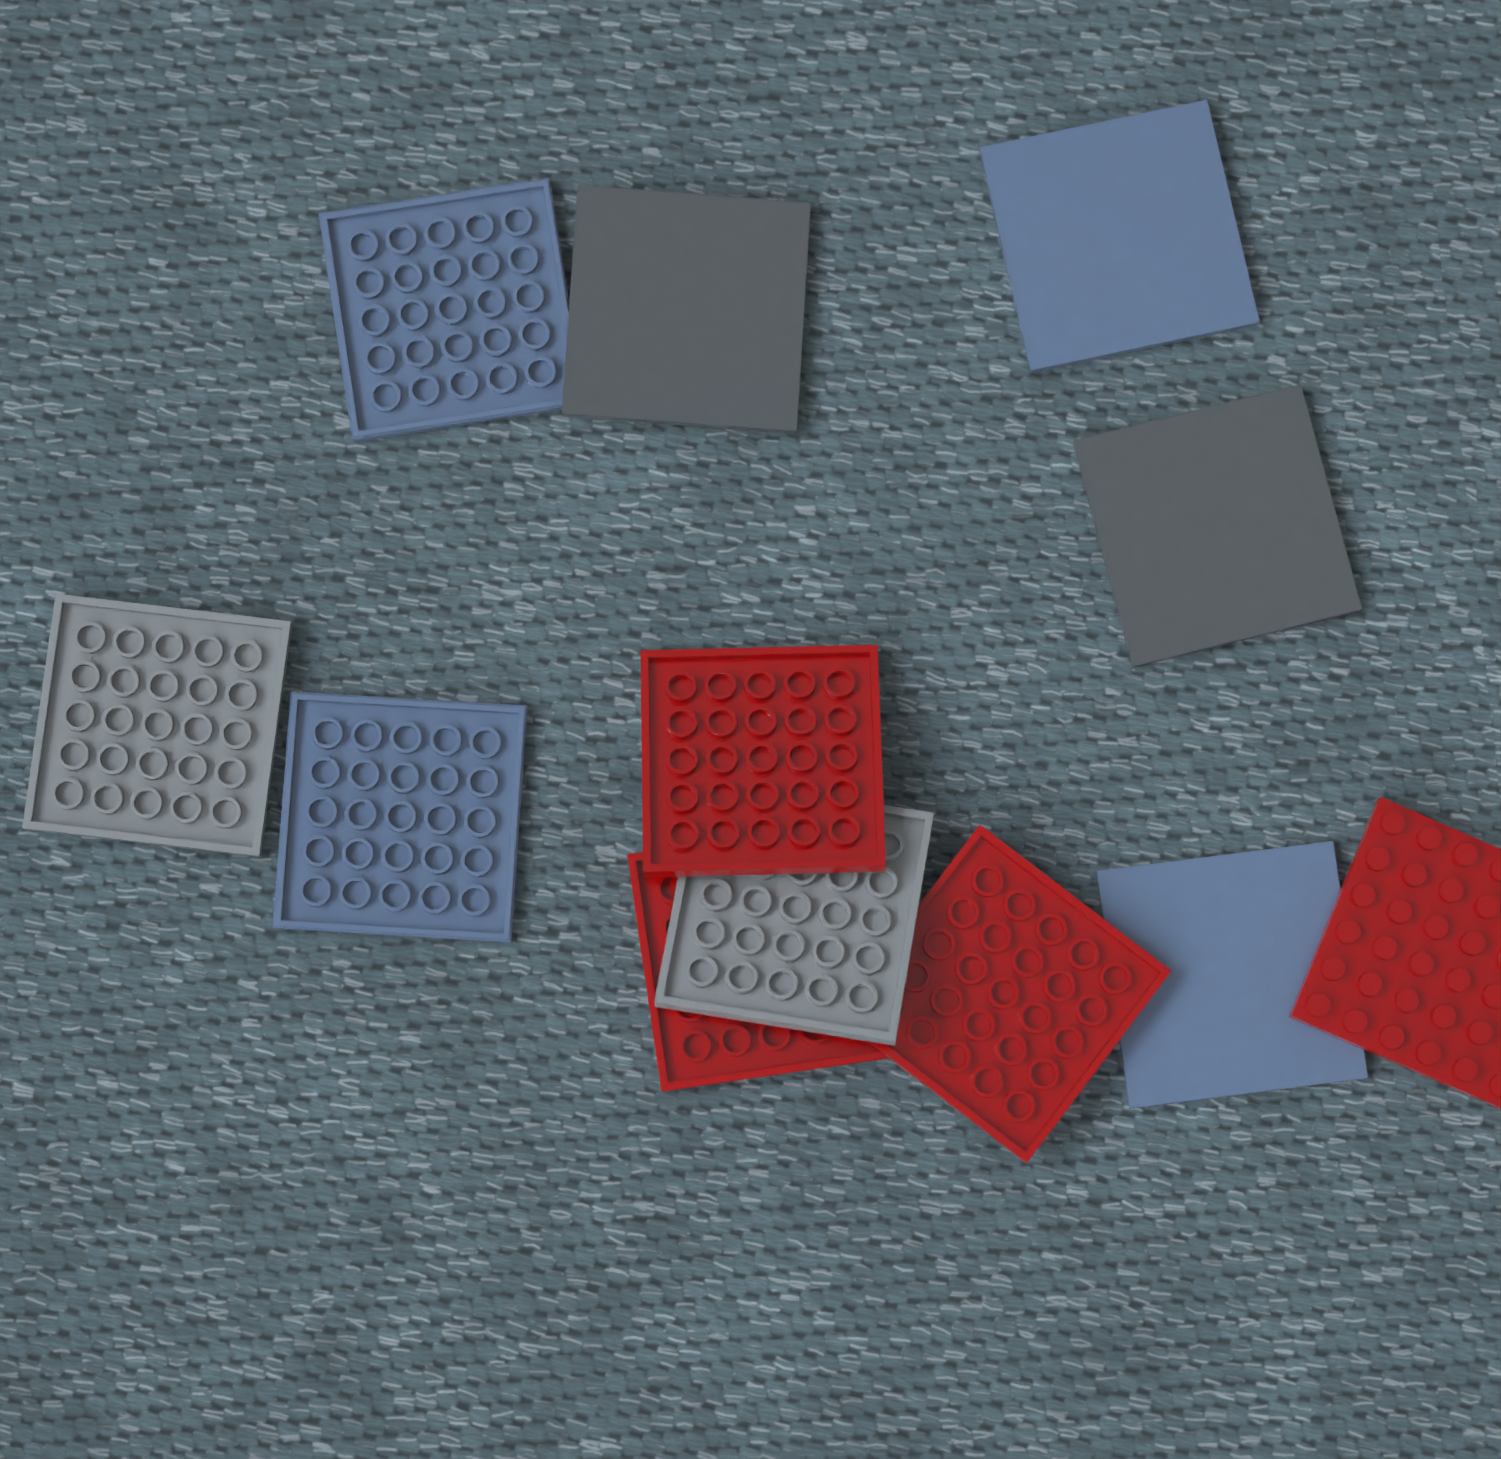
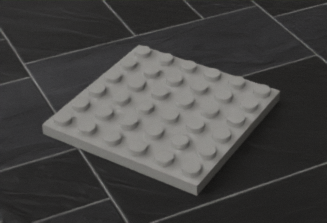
[22,594,292,857]
[654,805,934,1046]

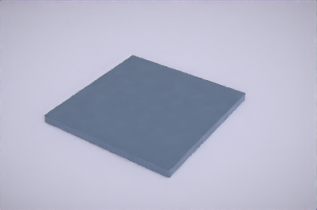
[979,100,1260,373]
[319,178,569,442]
[273,691,528,943]
[1096,841,1368,1109]

